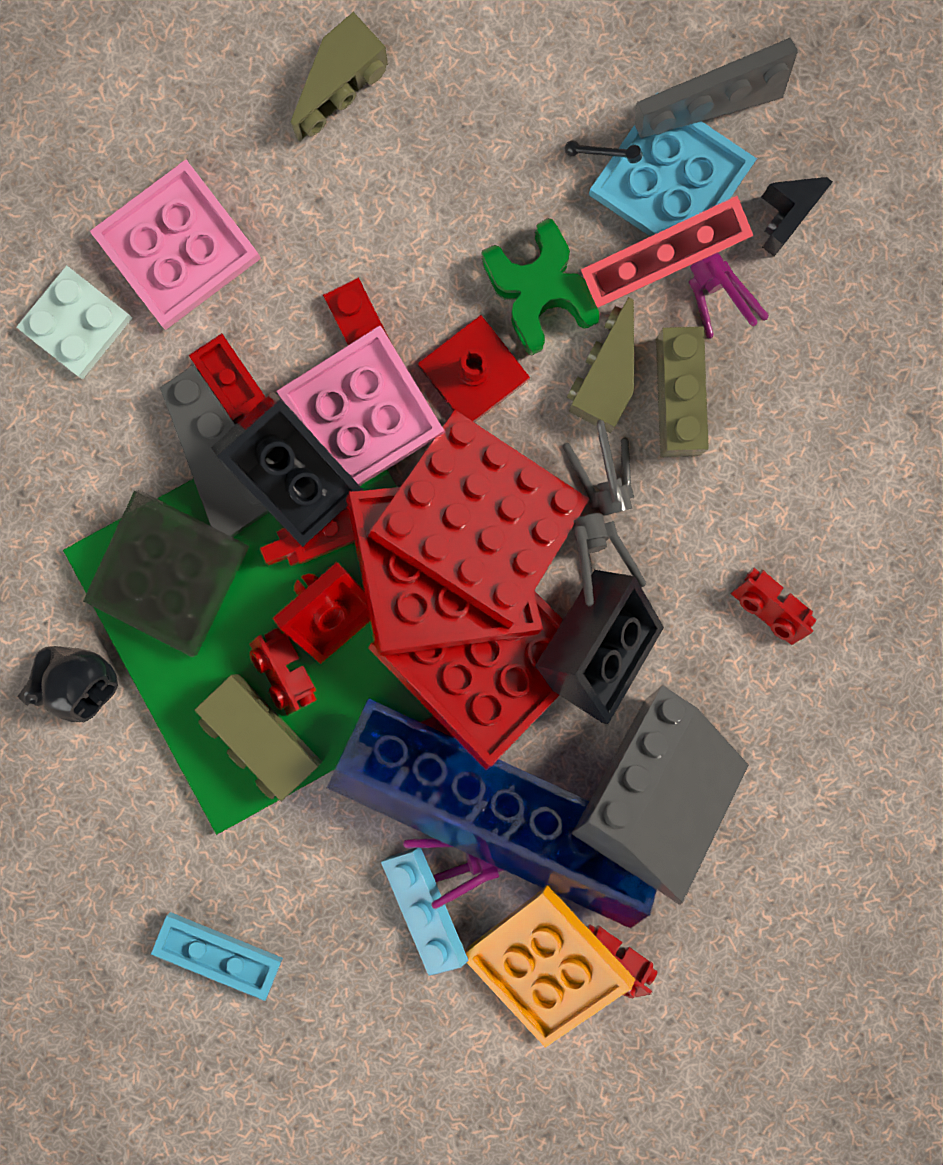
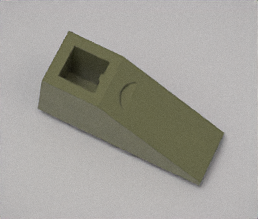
[291,11,388,141]
[566,297,634,434]

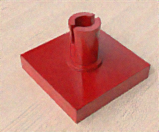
[418,315,530,423]
[273,562,371,664]

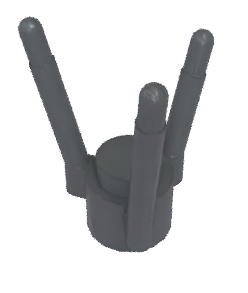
[563,420,634,516]
[573,513,646,606]

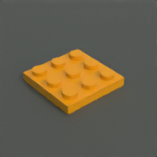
[465,885,635,1048]

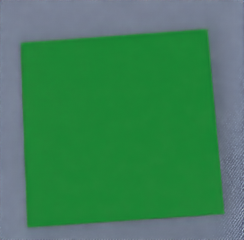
[63,469,432,835]

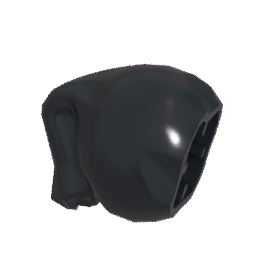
[17,646,118,722]

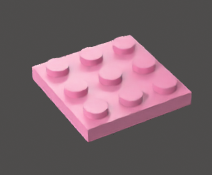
[90,160,261,330]
[277,326,446,486]

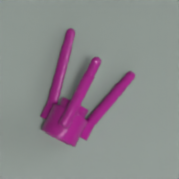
[688,252,769,339]
[403,833,506,909]

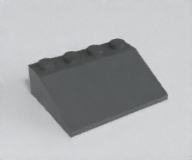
[572,685,749,905]

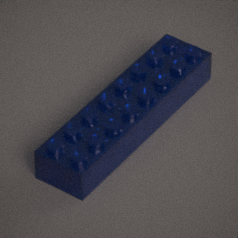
[326,698,657,929]

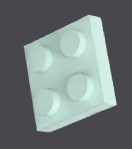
[16,265,132,379]

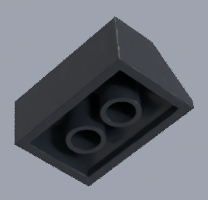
[535,570,664,724]

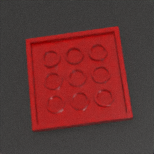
[368,410,589,629]
[347,487,543,656]
[368,591,563,770]

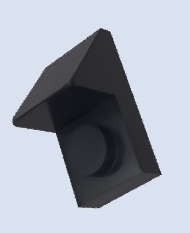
[761,177,833,257]

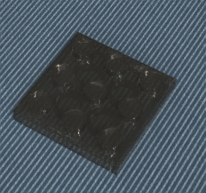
[83,490,249,657]

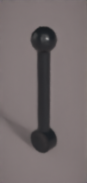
[565,140,643,164]

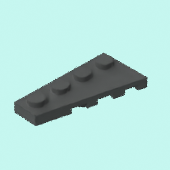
[634,37,798,138]
[160,365,269,545]

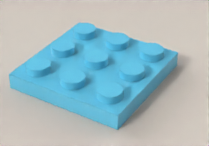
[589,92,757,237]

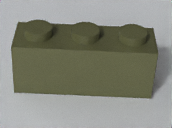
[656,326,709,457]
[195,674,323,801]

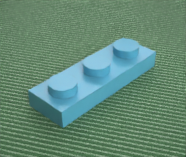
[381,848,469,976]
[151,912,283,1001]

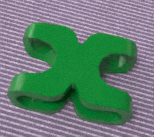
[481,218,599,356]

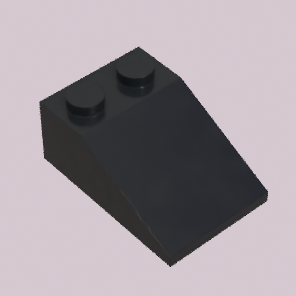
[211,392,364,547]

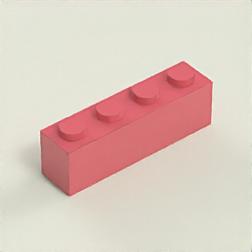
[581,196,754,308]

